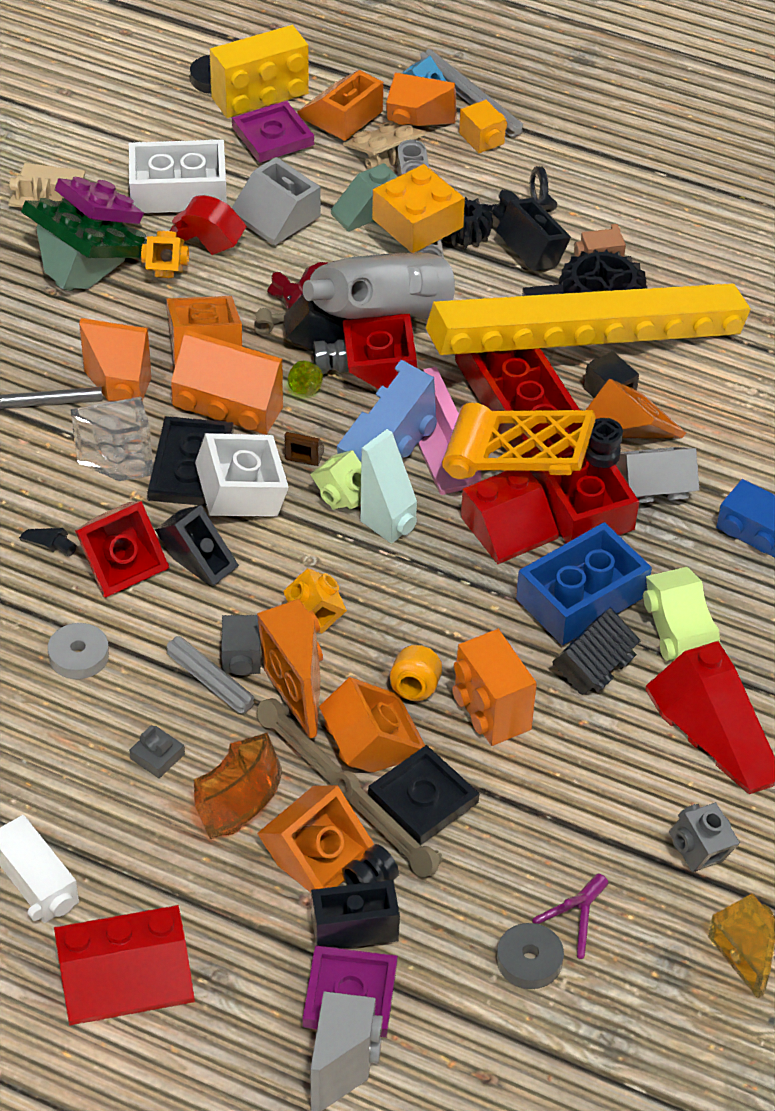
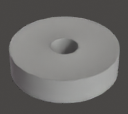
[48,623,109,679]

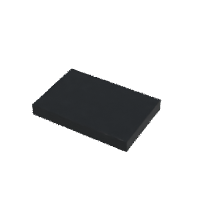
[147,416,234,506]

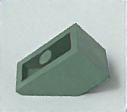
[331,163,398,232]

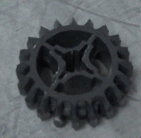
[559,249,648,294]

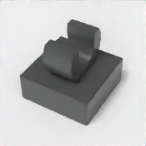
[129,725,185,779]

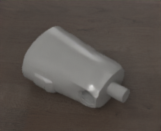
[303,252,455,320]

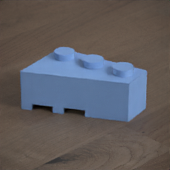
[337,360,437,462]

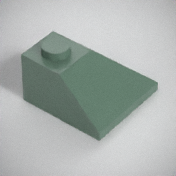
[36,224,125,291]

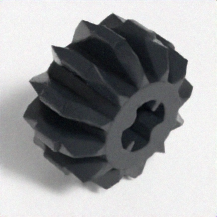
[443,196,493,249]

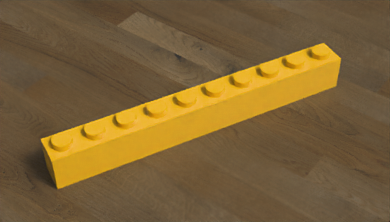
[426,283,751,355]

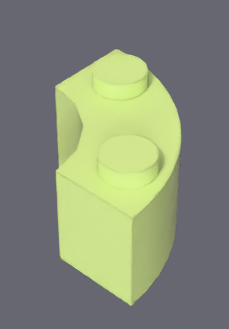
[643,567,720,662]

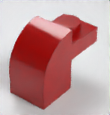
[169,195,247,255]

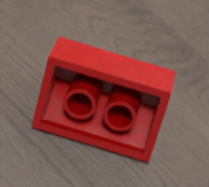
[54,905,195,1026]

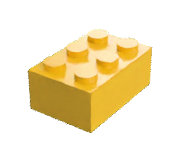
[209,25,309,118]

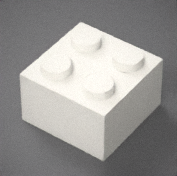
[195,433,289,516]

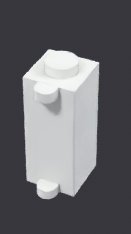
[0,814,79,923]

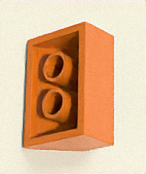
[171,330,283,435]

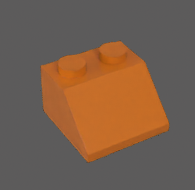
[319,677,425,773]
[257,785,374,893]

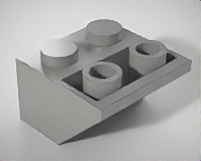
[232,157,321,246]

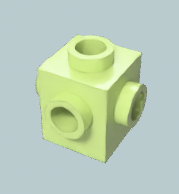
[310,450,361,510]

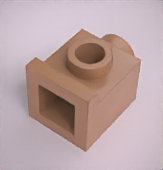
[574,224,626,257]

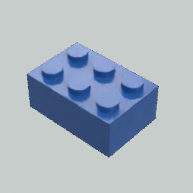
[516,522,652,646]

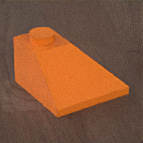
[386,72,457,126]
[79,318,152,406]
[586,378,686,438]

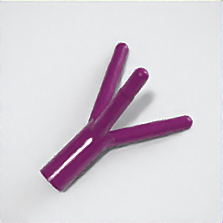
[532,873,608,959]

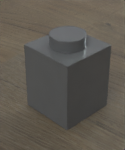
[222,615,261,675]

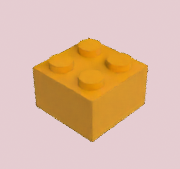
[372,164,465,253]

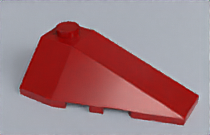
[645,641,775,794]

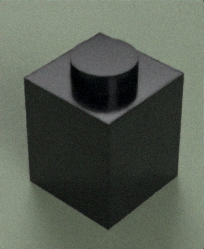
[584,351,639,398]

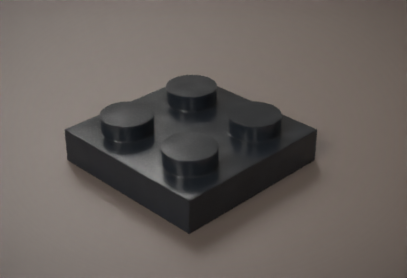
[368,745,480,845]

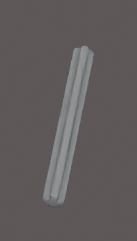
[420,49,523,138]

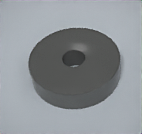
[497,923,564,989]

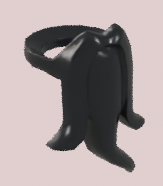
[488,166,558,212]

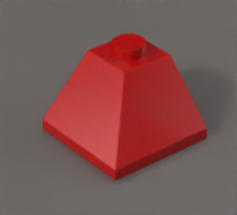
[75,501,170,598]

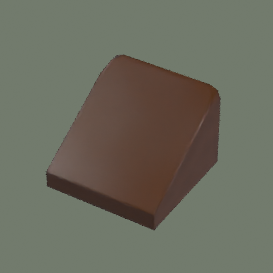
[284,432,324,466]

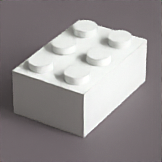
[129,140,227,214]

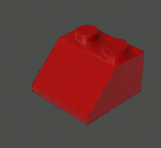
[343,313,417,389]
[461,470,559,564]

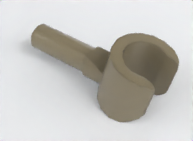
[254,308,286,335]

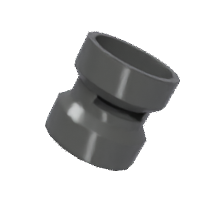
[313,339,349,374]

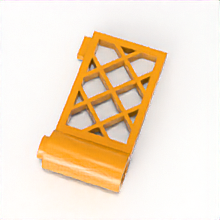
[442,402,596,479]

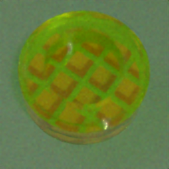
[288,360,323,396]

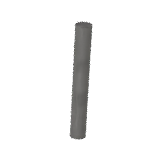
[0,387,103,409]

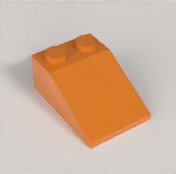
[166,296,242,365]
[257,599,323,738]

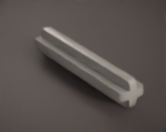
[166,636,254,714]

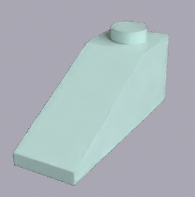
[360,429,417,544]

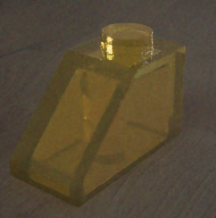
[708,893,775,998]

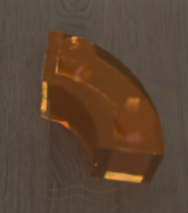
[193,732,282,840]

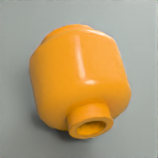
[389,645,442,701]

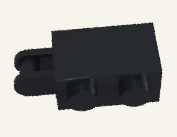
[492,190,571,271]

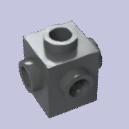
[669,802,740,873]

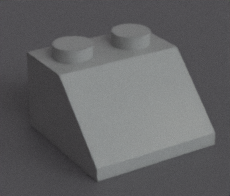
[616,447,699,503]
[311,992,383,1111]

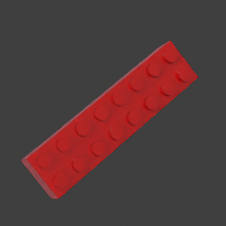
[455,348,639,543]

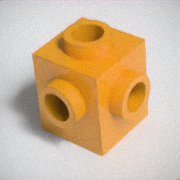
[141,231,189,278]
[283,568,347,634]

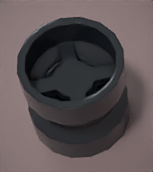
[585,418,623,468]
[342,844,399,885]

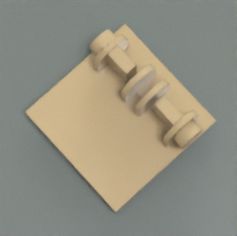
[343,121,426,169]
[8,163,86,208]

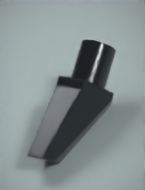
[19,528,77,556]

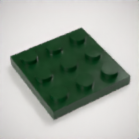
[21,198,147,258]

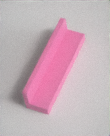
[417,367,481,495]

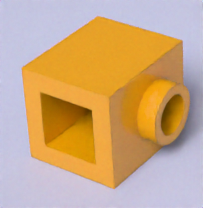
[459,100,507,153]

